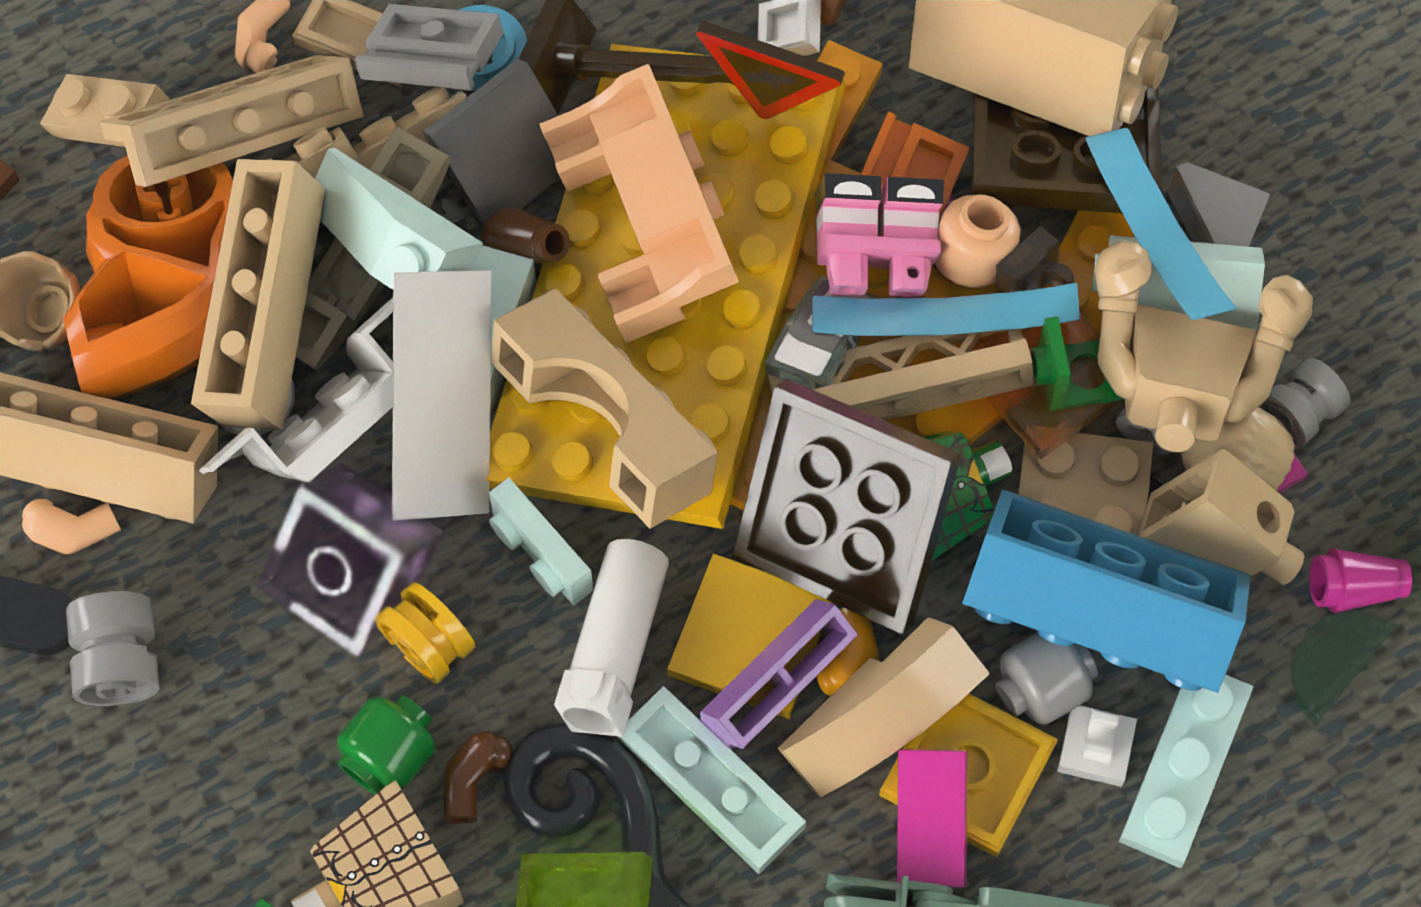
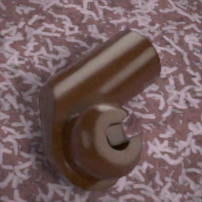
[444,730,512,824]

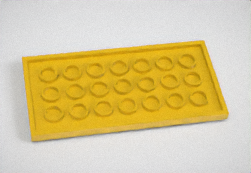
[486,44,846,529]

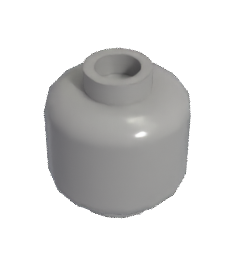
[995,632,1098,725]

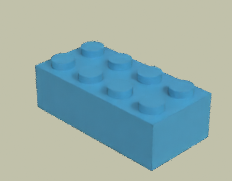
[962,489,1251,693]

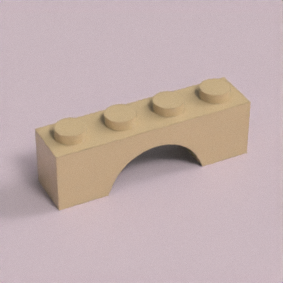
[491,288,718,529]

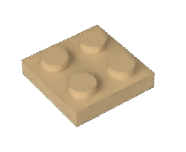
[1018,426,1154,535]

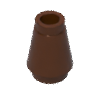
[481,207,570,264]

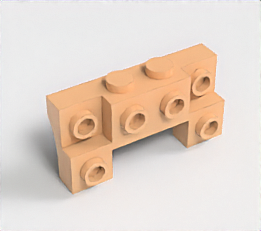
[539,64,739,343]

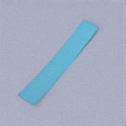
[1086,128,1236,320]
[812,283,1080,336]

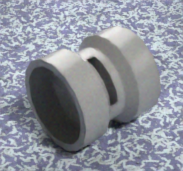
[1260,358,1351,446]

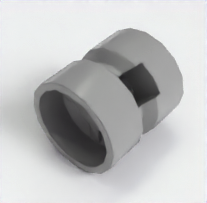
[66,591,160,706]

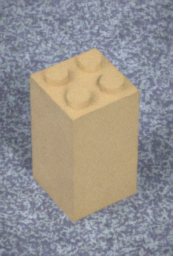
[909,0,1178,136]

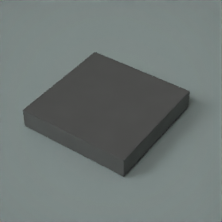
[422,58,560,228]

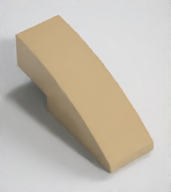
[778,617,990,797]

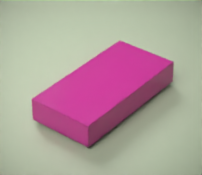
[897,749,968,887]

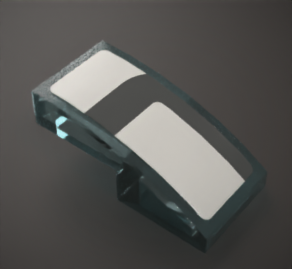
[765,275,878,390]

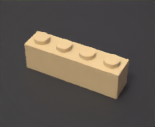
[191,159,326,430]
[0,372,218,523]

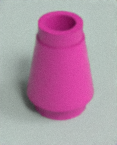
[1309,548,1412,613]

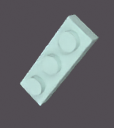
[1119,675,1254,868]
[617,686,806,874]

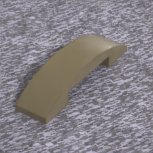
[295,126,451,371]

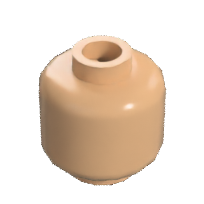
[934,195,1021,288]

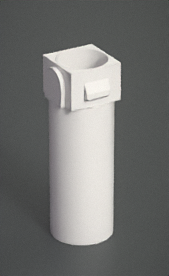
[554,539,669,737]

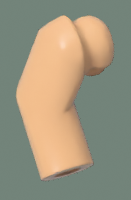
[235,0,290,73]
[22,499,121,555]

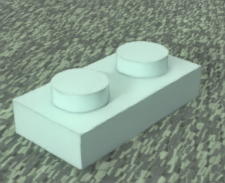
[489,477,594,606]

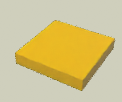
[667,554,834,720]
[879,693,1058,857]

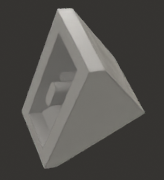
[1168,162,1270,247]

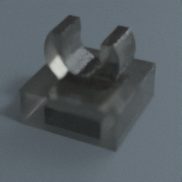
[996,226,1074,293]

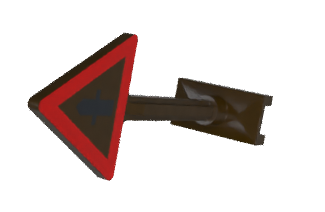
[519,0,845,120]

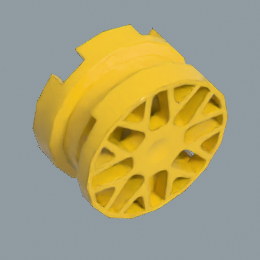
[374,582,476,684]

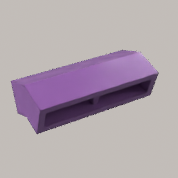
[700,599,858,750]

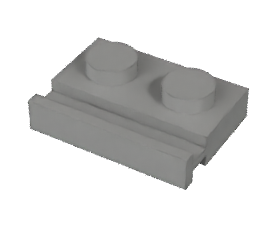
[354,4,504,90]

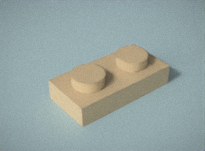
[40,74,170,147]

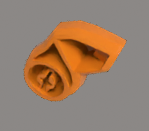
[63,155,233,400]

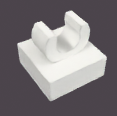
[1057,706,1137,787]

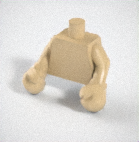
[1095,241,1313,452]

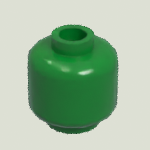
[337,695,435,795]

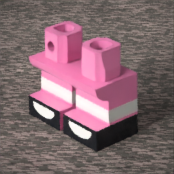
[815,173,944,298]

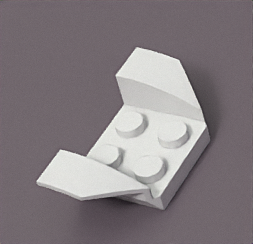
[199,298,393,483]

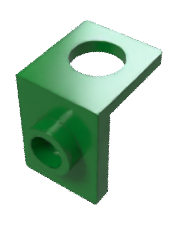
[1030,316,1124,411]

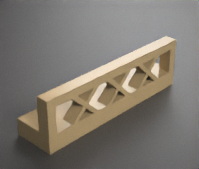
[99,55,364,187]
[767,329,1034,421]

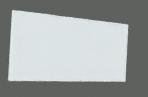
[392,271,491,521]

